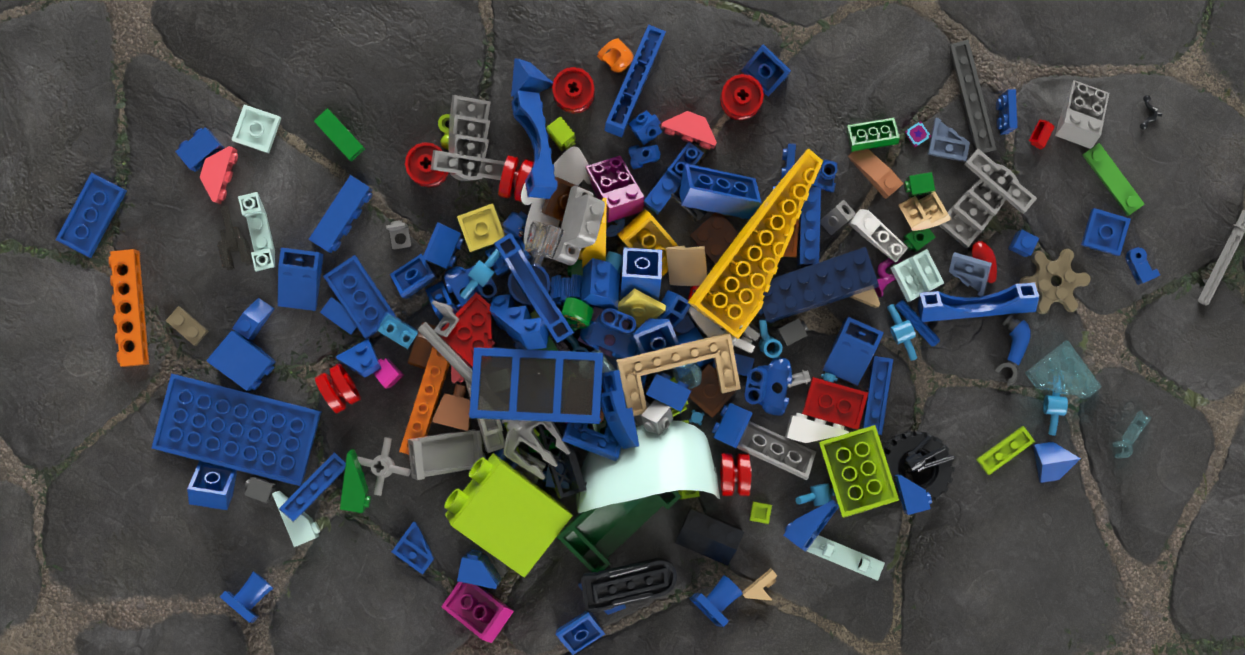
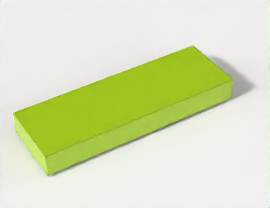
[976,426,1035,475]

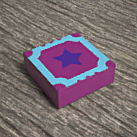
[904,121,931,148]

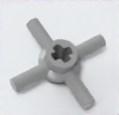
[357,437,411,496]

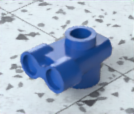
[629,145,661,169]
[812,160,838,192]

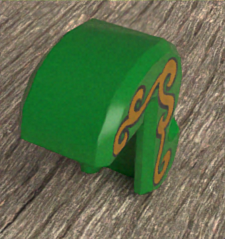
[562,297,594,331]

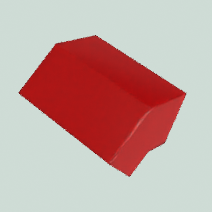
[1029,120,1055,149]

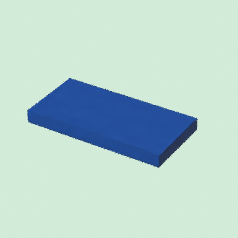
[56,172,127,258]
[323,255,397,340]

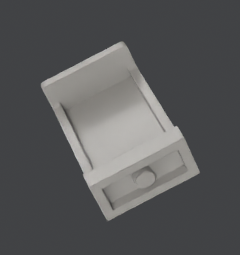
[408,429,486,480]

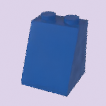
[620,247,662,301]
[206,331,276,391]

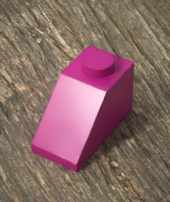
[373,358,404,388]

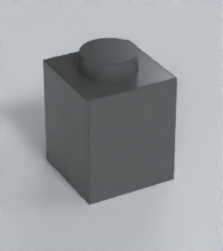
[777,318,808,346]
[244,476,277,503]

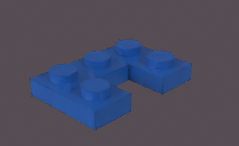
[562,422,621,461]

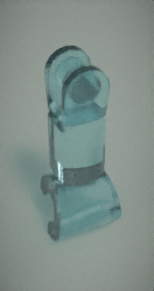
[1112,410,1151,459]

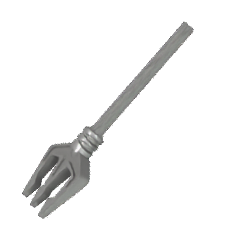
[418,322,571,479]

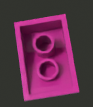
[442,582,514,643]

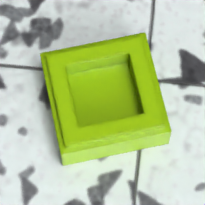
[749,501,772,524]

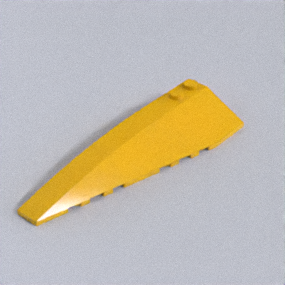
[687,149,823,339]

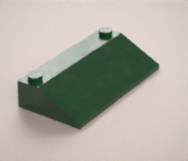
[557,491,681,572]

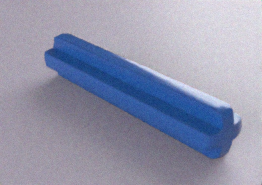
[895,300,940,347]

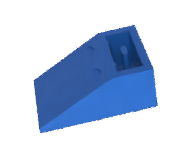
[278,248,324,311]
[822,317,884,386]

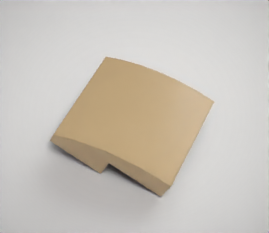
[899,192,951,231]
[666,246,707,286]

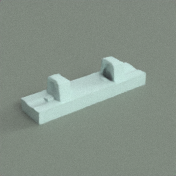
[807,535,885,581]

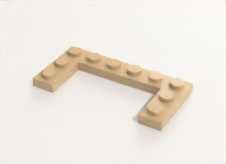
[616,333,741,416]

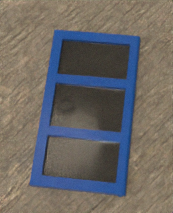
[469,347,604,424]

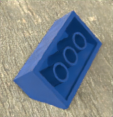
[679,163,762,219]

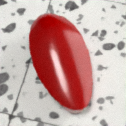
[972,241,997,283]

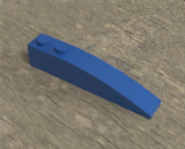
[604,24,666,138]

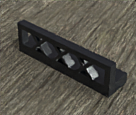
[536,422,587,499]

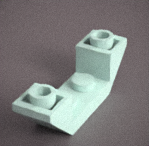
[238,192,275,272]

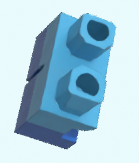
[377,311,418,349]

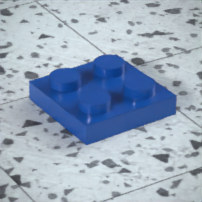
[996,89,1017,134]
[1081,208,1131,256]

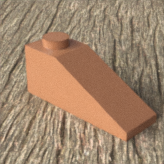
[848,149,904,199]

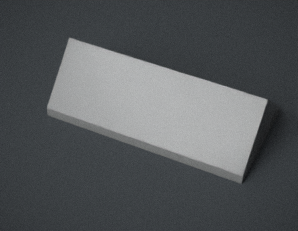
[737,421,816,480]

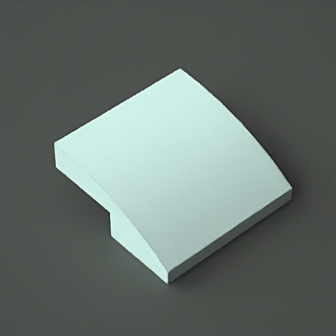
[890,249,944,302]

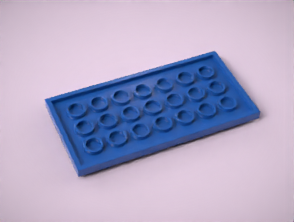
[152,374,322,486]

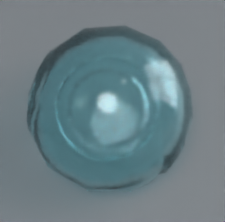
[673,363,702,389]

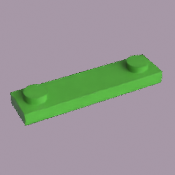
[1082,143,1144,216]

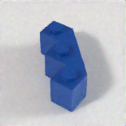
[490,294,549,350]

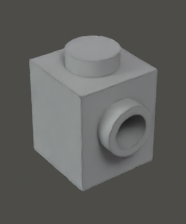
[641,400,673,435]

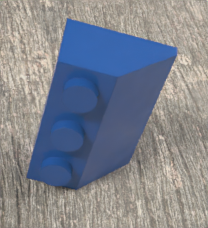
[457,549,501,589]

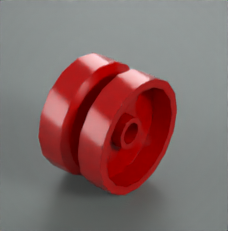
[552,67,595,114]
[720,74,764,121]
[405,142,449,188]
[498,155,534,202]
[315,364,361,414]
[720,453,752,496]

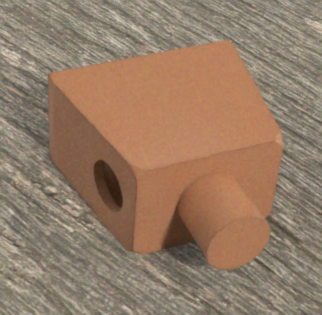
[432,384,471,431]

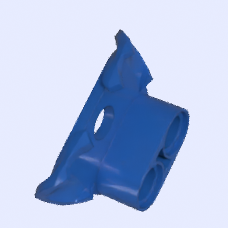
[444,265,497,310]
[580,308,638,359]
[745,358,792,416]

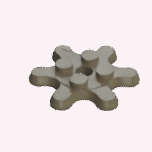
[1019,249,1091,314]

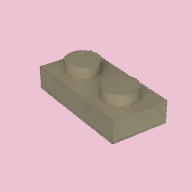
[166,306,209,346]

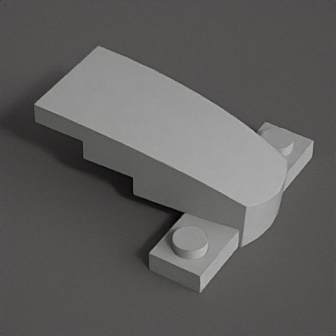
[431,95,505,181]
[939,149,1037,248]

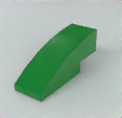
[314,108,365,162]

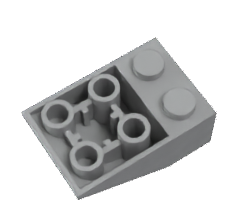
[1055,80,1109,149]

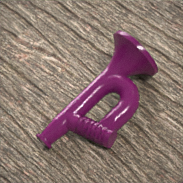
[874,258,902,297]

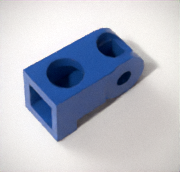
[1125,247,1160,285]

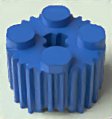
[550,274,583,308]

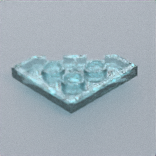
[1025,340,1102,399]

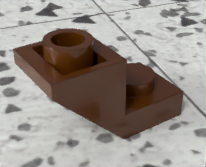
[408,322,436,369]

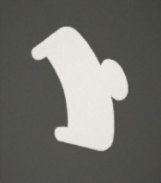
[521,147,591,250]

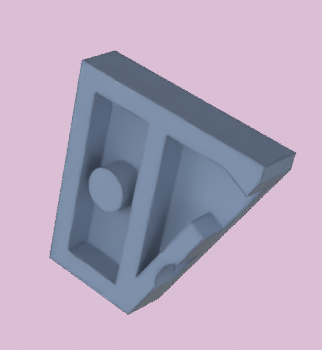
[927,118,970,162]
[949,252,992,297]

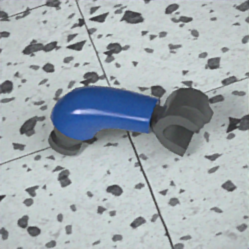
[995,314,1031,386]

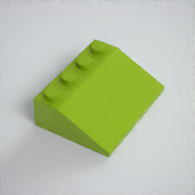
[819,425,899,518]

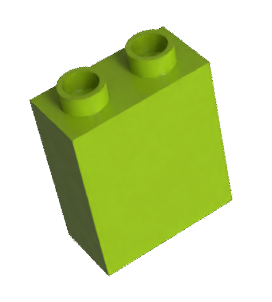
[444,453,573,578]

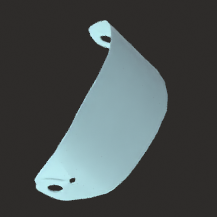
[576,420,720,513]

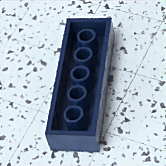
[762,247,879,324]

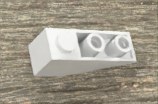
[848,209,908,262]
[785,413,849,443]

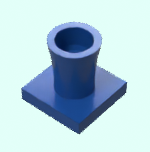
[220,571,274,623]
[689,575,743,627]

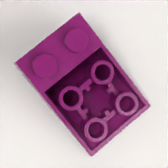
[585,156,644,223]

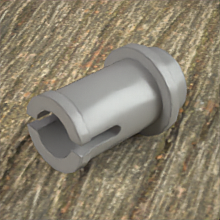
[788,370,811,388]

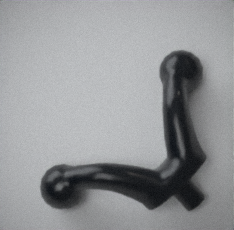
[1140,95,1162,130]

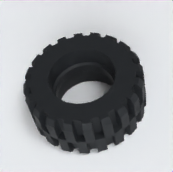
[882,431,955,502]

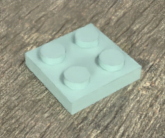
[232,105,281,153]

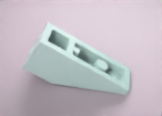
[272,491,320,547]

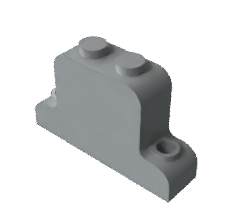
[553,186,605,265]

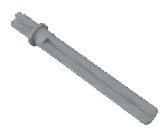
[1198,210,1245,305]

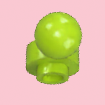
[438,114,450,150]

